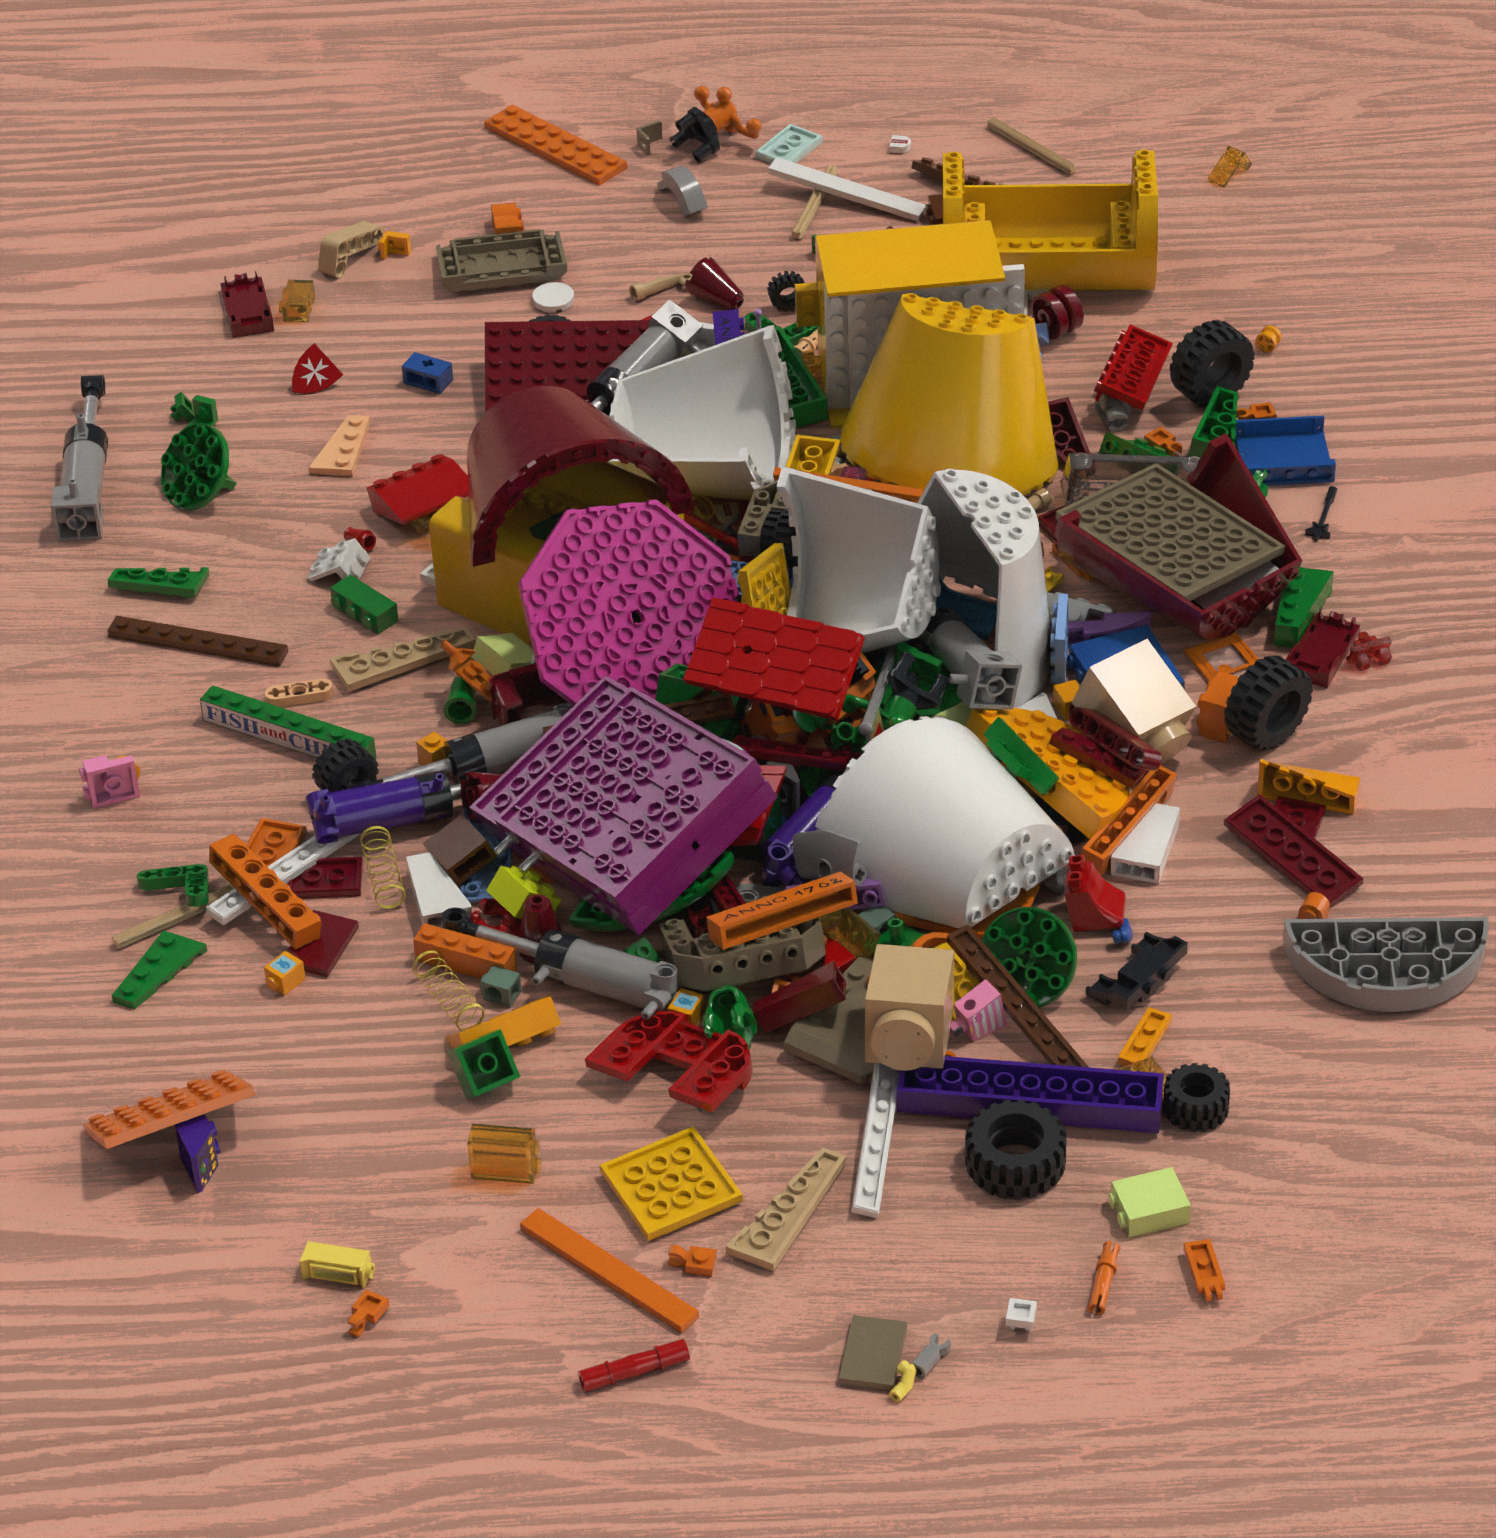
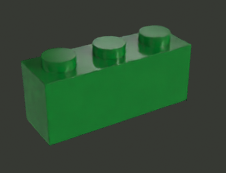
[330,575,399,634]

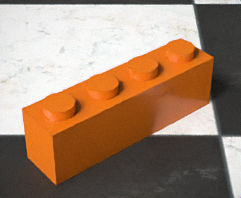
[413,923,517,979]

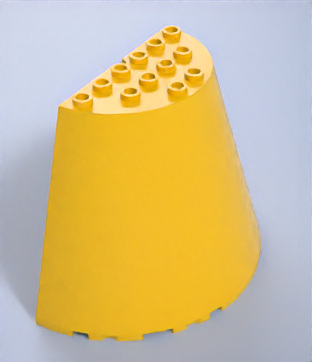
[840,293,1058,496]

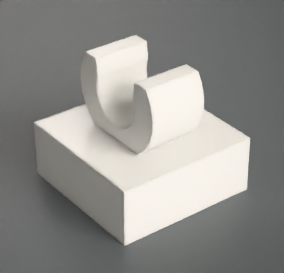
[1006,1298,1037,1332]

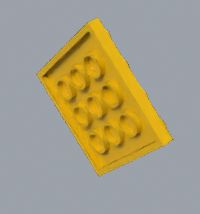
[737,543,791,615]
[600,1126,743,1241]

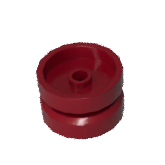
[1031,285,1084,340]

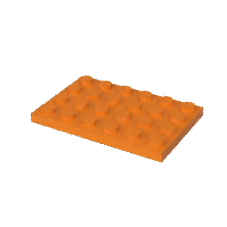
[83,1070,256,1149]

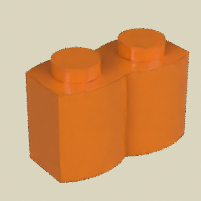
[491,202,524,234]

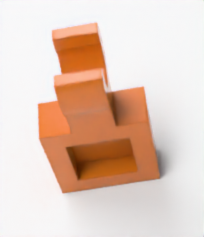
[668,1245,717,1277]
[348,1289,390,1337]

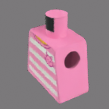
[949,979,1007,1041]

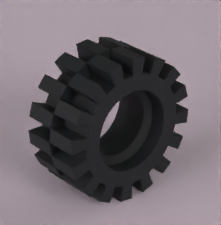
[767,271,805,312]

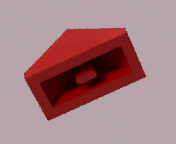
[825,938,856,974]

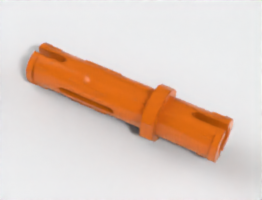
[1087,1241,1120,1315]

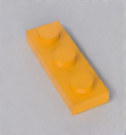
[1117,1007,1172,1072]

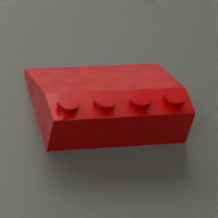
[366,454,469,525]

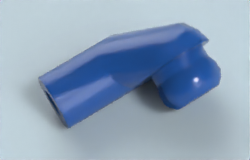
[1112,918,1133,944]

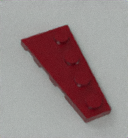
[1049,727,1149,789]

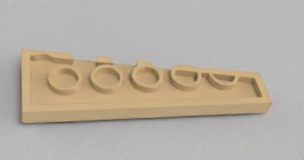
[330,627,476,692]
[726,1147,846,1271]

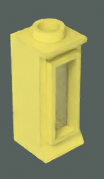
[300,1241,375,1289]

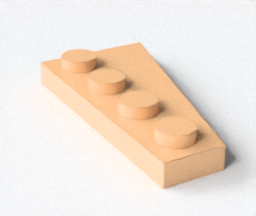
[309,415,370,477]

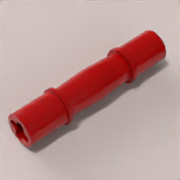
[578,1339,690,1392]

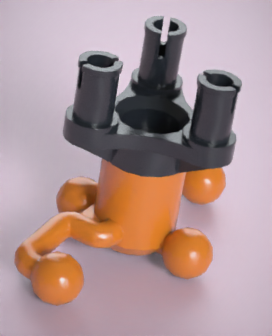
[669,86,762,162]

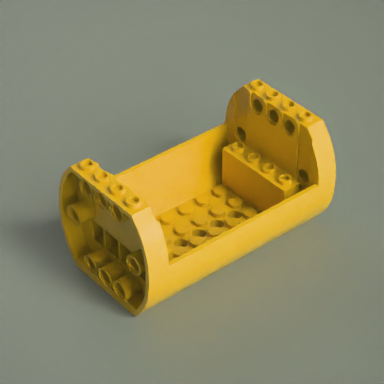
[943,149,1158,291]

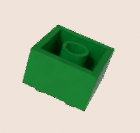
[447,1029,521,1099]

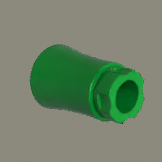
[443,676,476,724]

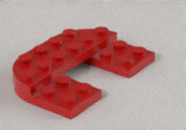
[585,1011,753,1112]

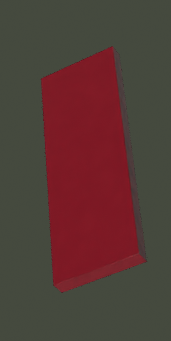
[1224,794,1364,908]

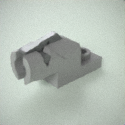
[1095,393,1132,432]

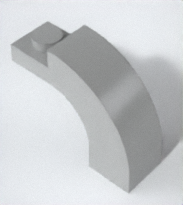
[657,166,708,216]

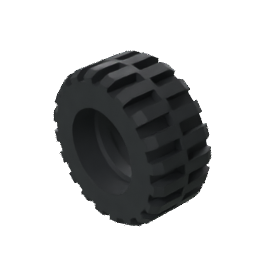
[1170,320,1255,407]
[1224,655,1313,750]
[965,1100,1067,1200]

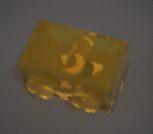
[279,280,315,322]

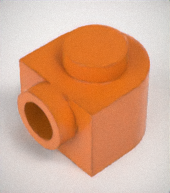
[1298,892,1330,919]

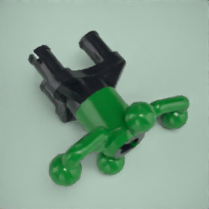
[841,652,950,730]

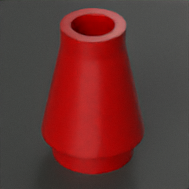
[344,527,376,551]

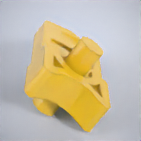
[1044,566,1064,593]

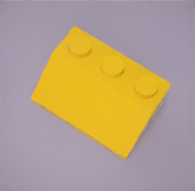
[786,435,840,475]

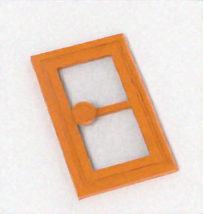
[1184,632,1259,682]

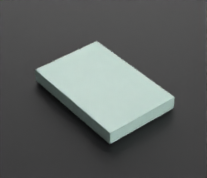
[755,124,823,164]

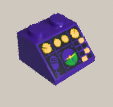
[174,1114,220,1193]

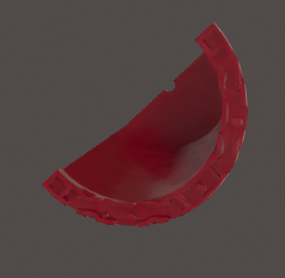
[467,386,695,567]
[1054,433,1302,639]

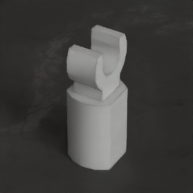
[910,1334,951,1379]

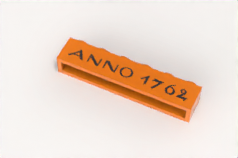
[706,871,858,950]

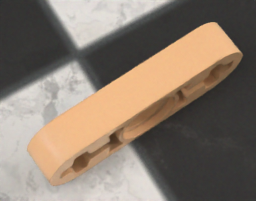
[265,679,333,707]

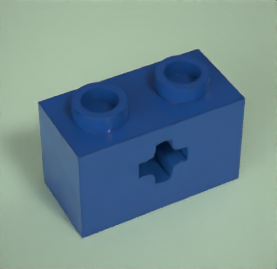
[402,352,453,394]

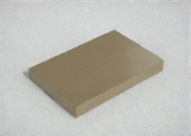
[839,1315,907,1391]

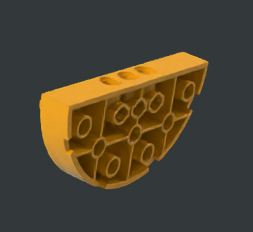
[966,707,1130,839]

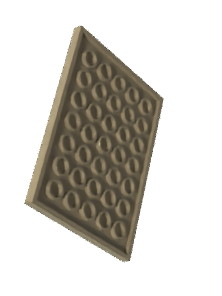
[1056,463,1285,601]

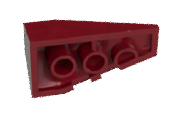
[1048,397,1097,474]

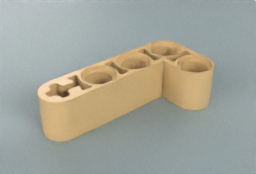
[318,221,384,278]

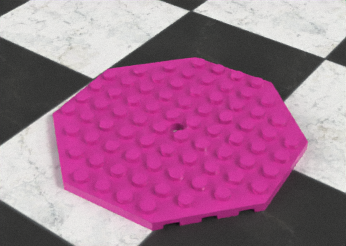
[518,500,739,706]

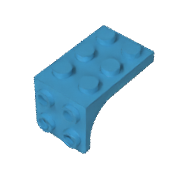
[935,560,997,641]

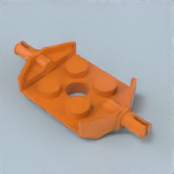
[440,639,524,714]

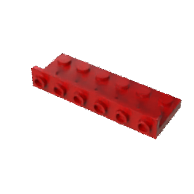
[1094,324,1173,410]

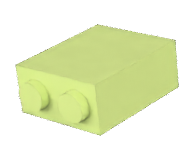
[472,633,534,675]
[1108,1167,1191,1238]

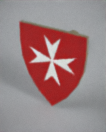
[292,343,343,394]

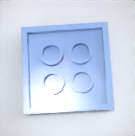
[1050,594,1068,685]

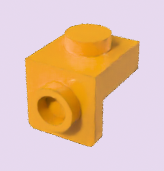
[378,231,411,259]

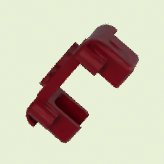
[489,663,567,726]

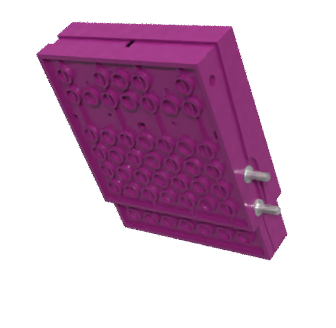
[469,675,777,935]

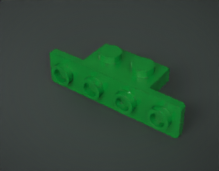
[1099,432,1180,476]
[984,717,1059,795]

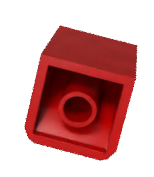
[1064,855,1126,932]

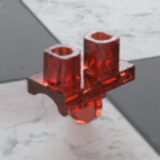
[1346,631,1392,671]

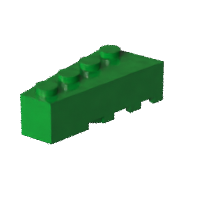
[1188,386,1238,461]
[1274,567,1334,648]

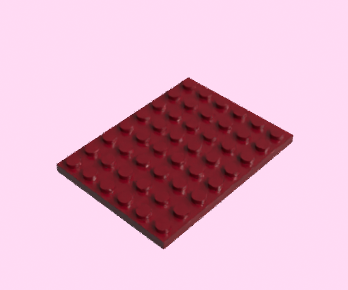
[485,320,650,413]

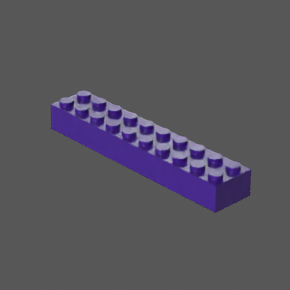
[897,1056,1164,1133]

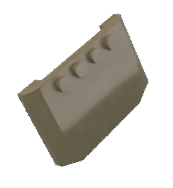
[436,229,568,292]
[784,957,875,1084]

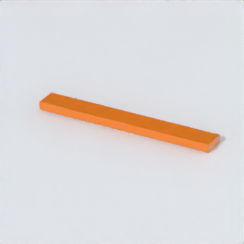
[520,1208,699,1333]

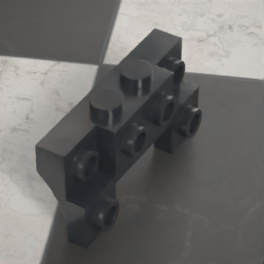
[1085,932,1188,1010]

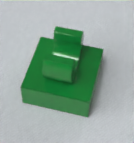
[170,392,195,422]

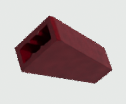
[753,961,846,1033]

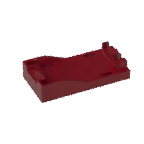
[220,271,274,338]
[1286,608,1360,688]

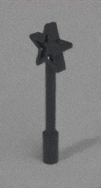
[1305,486,1337,542]

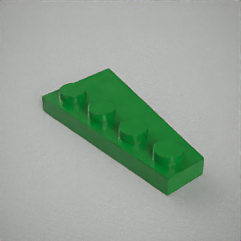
[108,567,209,598]
[112,930,207,1009]

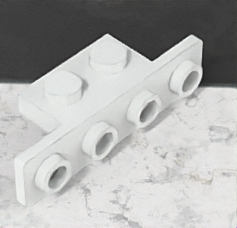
[1046,590,1114,624]

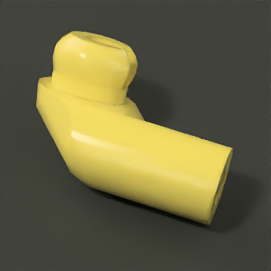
[889,1360,916,1403]

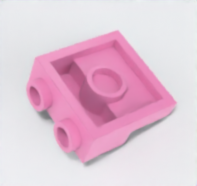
[79,755,140,808]

